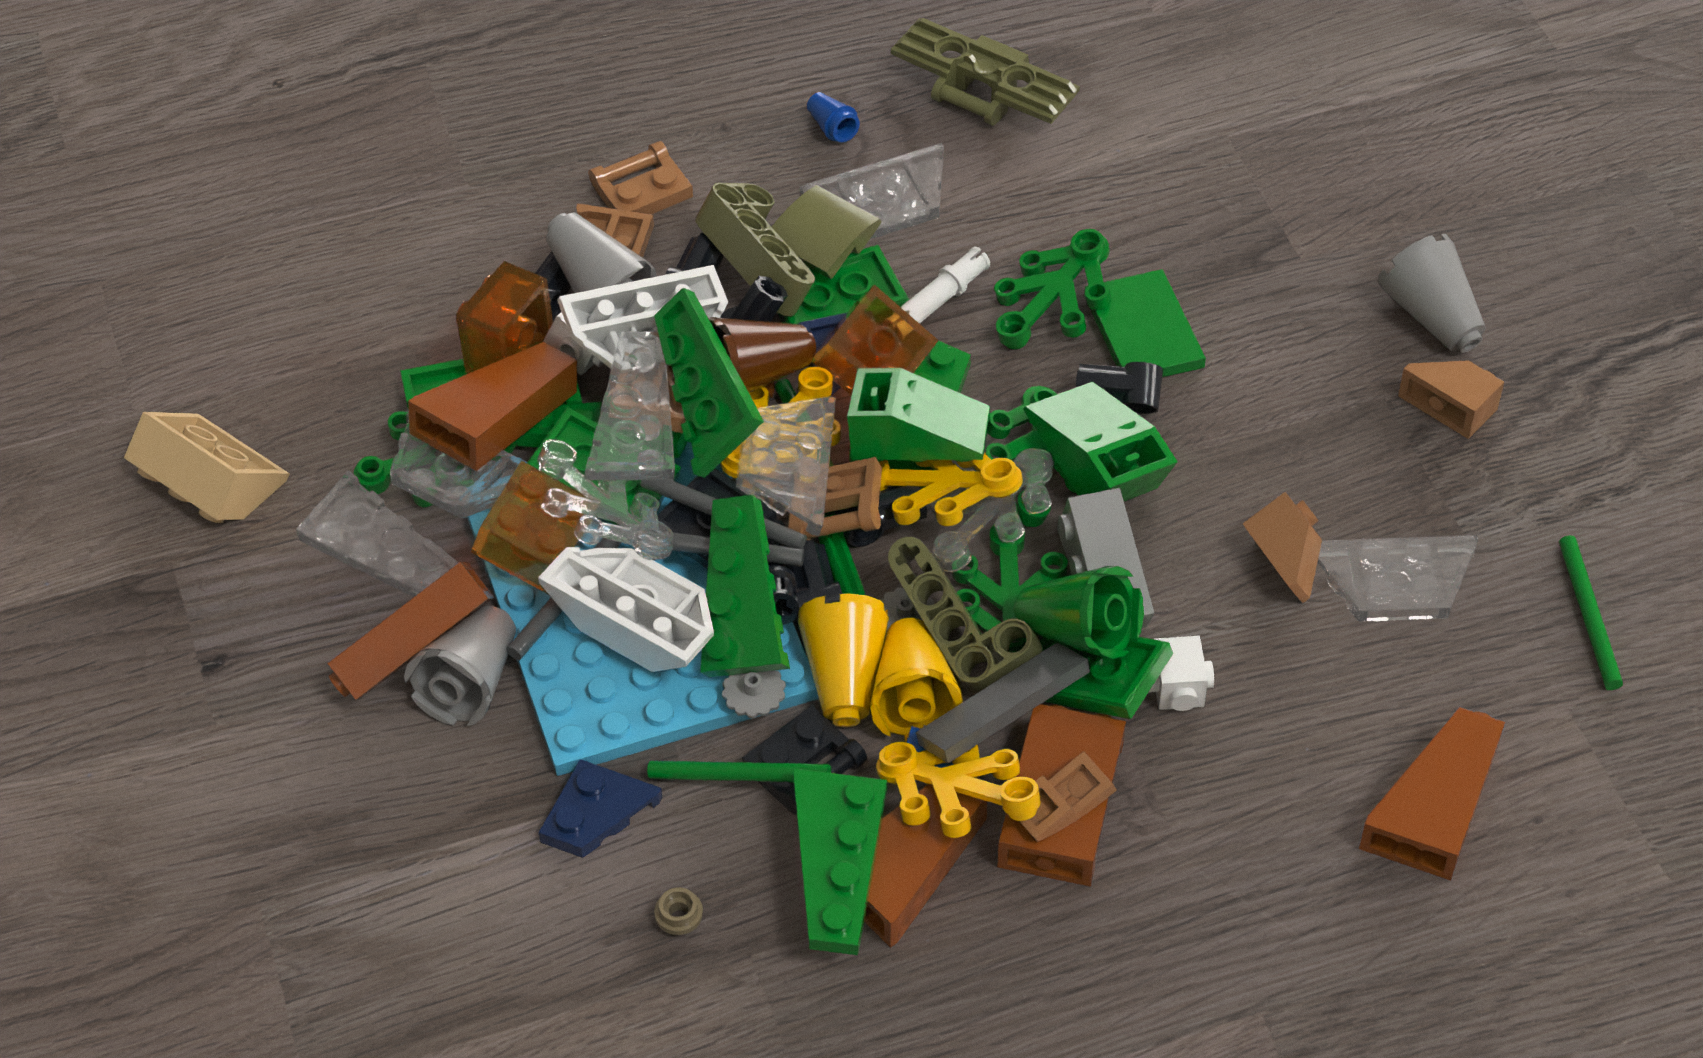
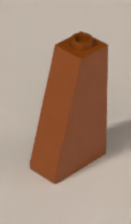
[408,342,577,471]
[327,562,495,700]
[1359,707,1505,881]
[864,777,988,948]

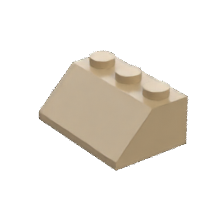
[124,412,290,523]

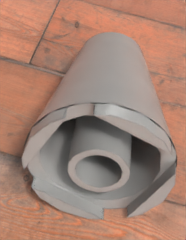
[546,212,657,293]
[1378,234,1486,353]
[404,606,516,726]

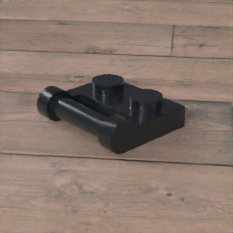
[742,705,868,815]

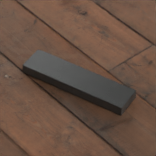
[916,642,1090,763]

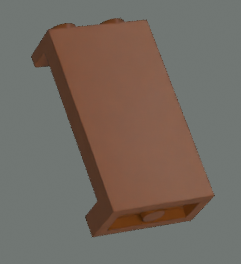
[997,704,1126,887]

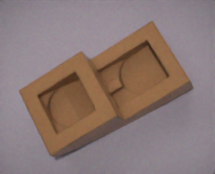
[1019,751,1117,842]

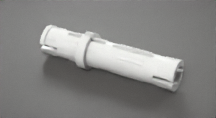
[886,247,990,338]

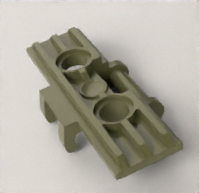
[891,18,1080,126]

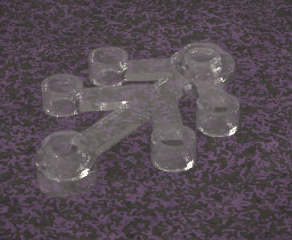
[537,439,674,560]
[930,448,1054,572]

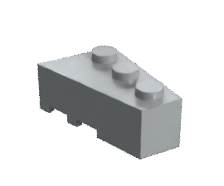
[1057,488,1154,628]

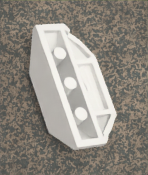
[557,265,728,376]
[538,547,714,672]

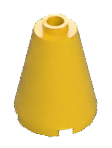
[798,593,889,727]
[870,618,963,742]

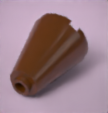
[708,317,817,393]

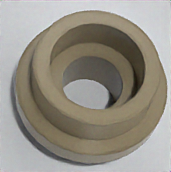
[654,887,703,935]

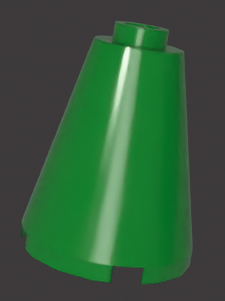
[1014,566,1144,659]

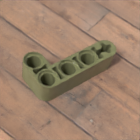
[695,183,815,316]
[888,537,1043,694]

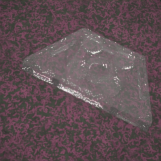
[799,143,944,239]
[735,396,836,536]
[390,409,544,519]
[1317,535,1478,622]

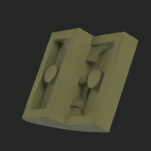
[771,185,882,279]

